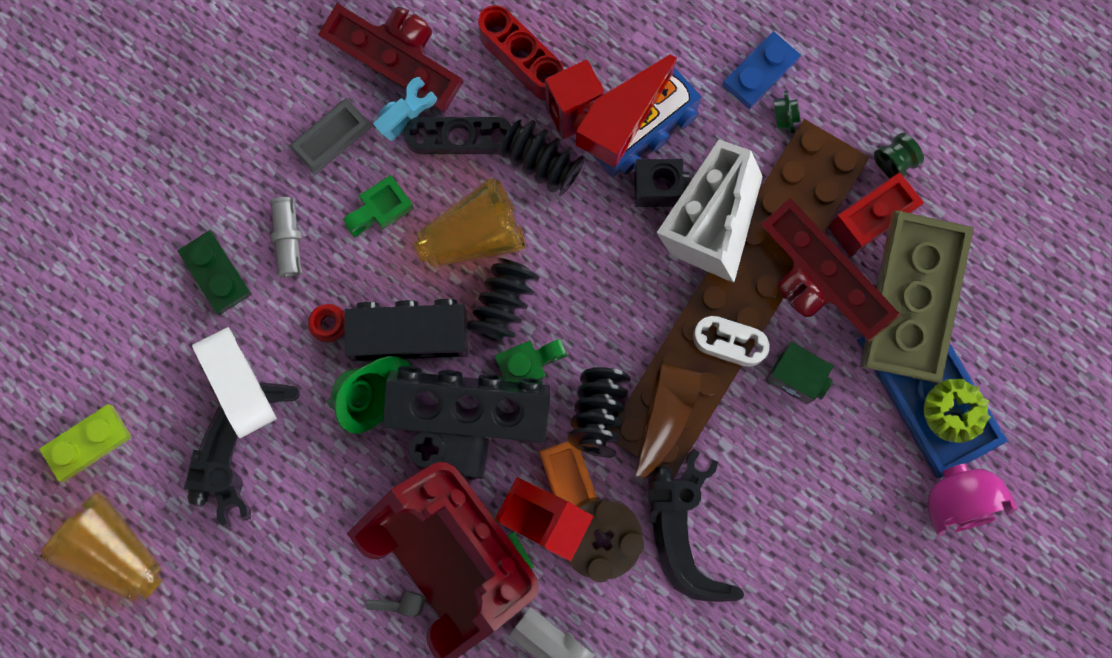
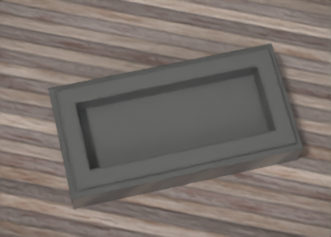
[289,98,372,175]

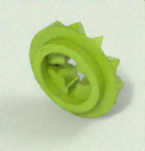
[924,379,991,443]

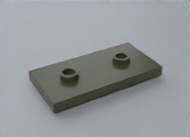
[860,210,974,383]

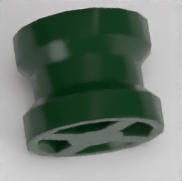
[874,133,924,179]

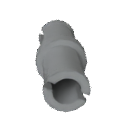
[270,197,303,277]

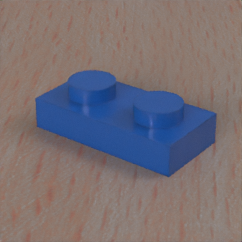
[722,31,801,110]

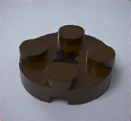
[567,497,644,582]

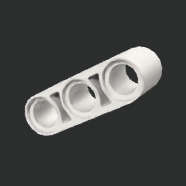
[192,327,277,438]

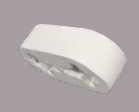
[693,316,770,367]

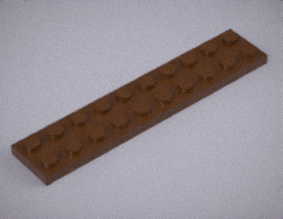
[609,119,870,479]

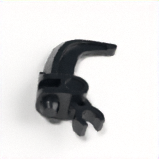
[183,383,300,528]
[648,449,744,602]

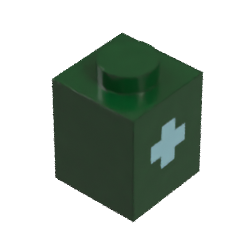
[766,342,834,404]

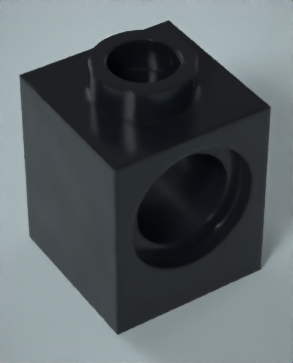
[634,159,690,207]

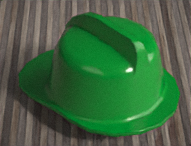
[327,356,411,434]

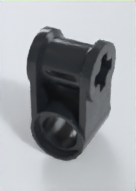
[409,431,490,479]

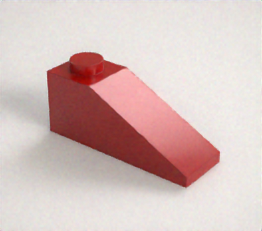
[573,54,677,168]

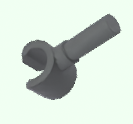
[366,590,426,617]

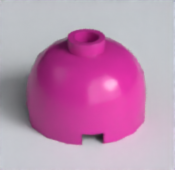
[927,464,1018,536]

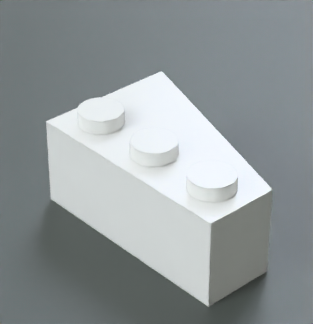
[657,140,763,283]

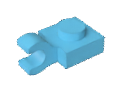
[373,77,437,141]

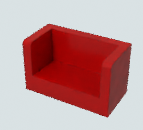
[545,59,604,139]
[828,173,924,257]
[495,477,594,561]

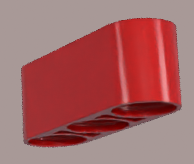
[478,5,564,101]

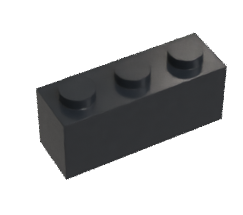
[345,299,468,361]

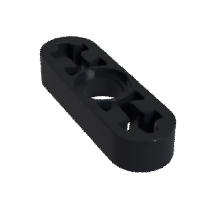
[403,117,511,154]

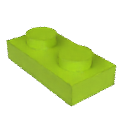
[39,404,132,482]

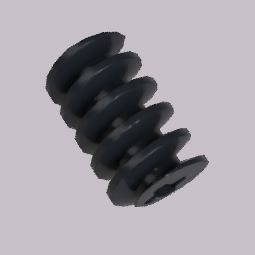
[498,119,585,196]
[466,258,540,346]
[567,367,631,458]

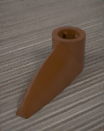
[634,363,701,478]

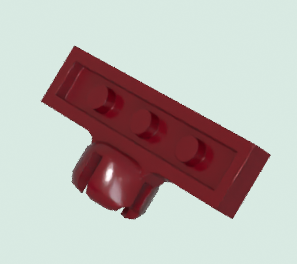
[318,3,464,113]
[761,197,901,342]

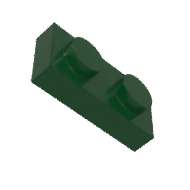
[177,230,252,315]

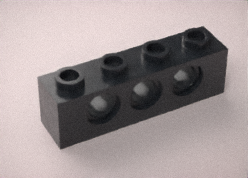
[383,366,550,443]

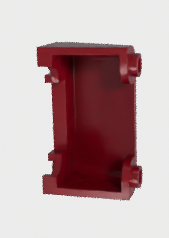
[346,462,539,658]

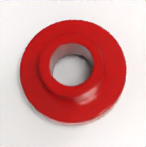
[308,304,345,343]

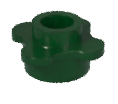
[774,90,801,134]

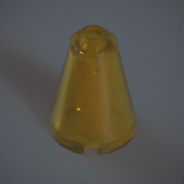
[414,177,526,267]
[39,491,163,602]

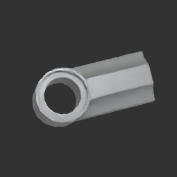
[509,607,596,658]

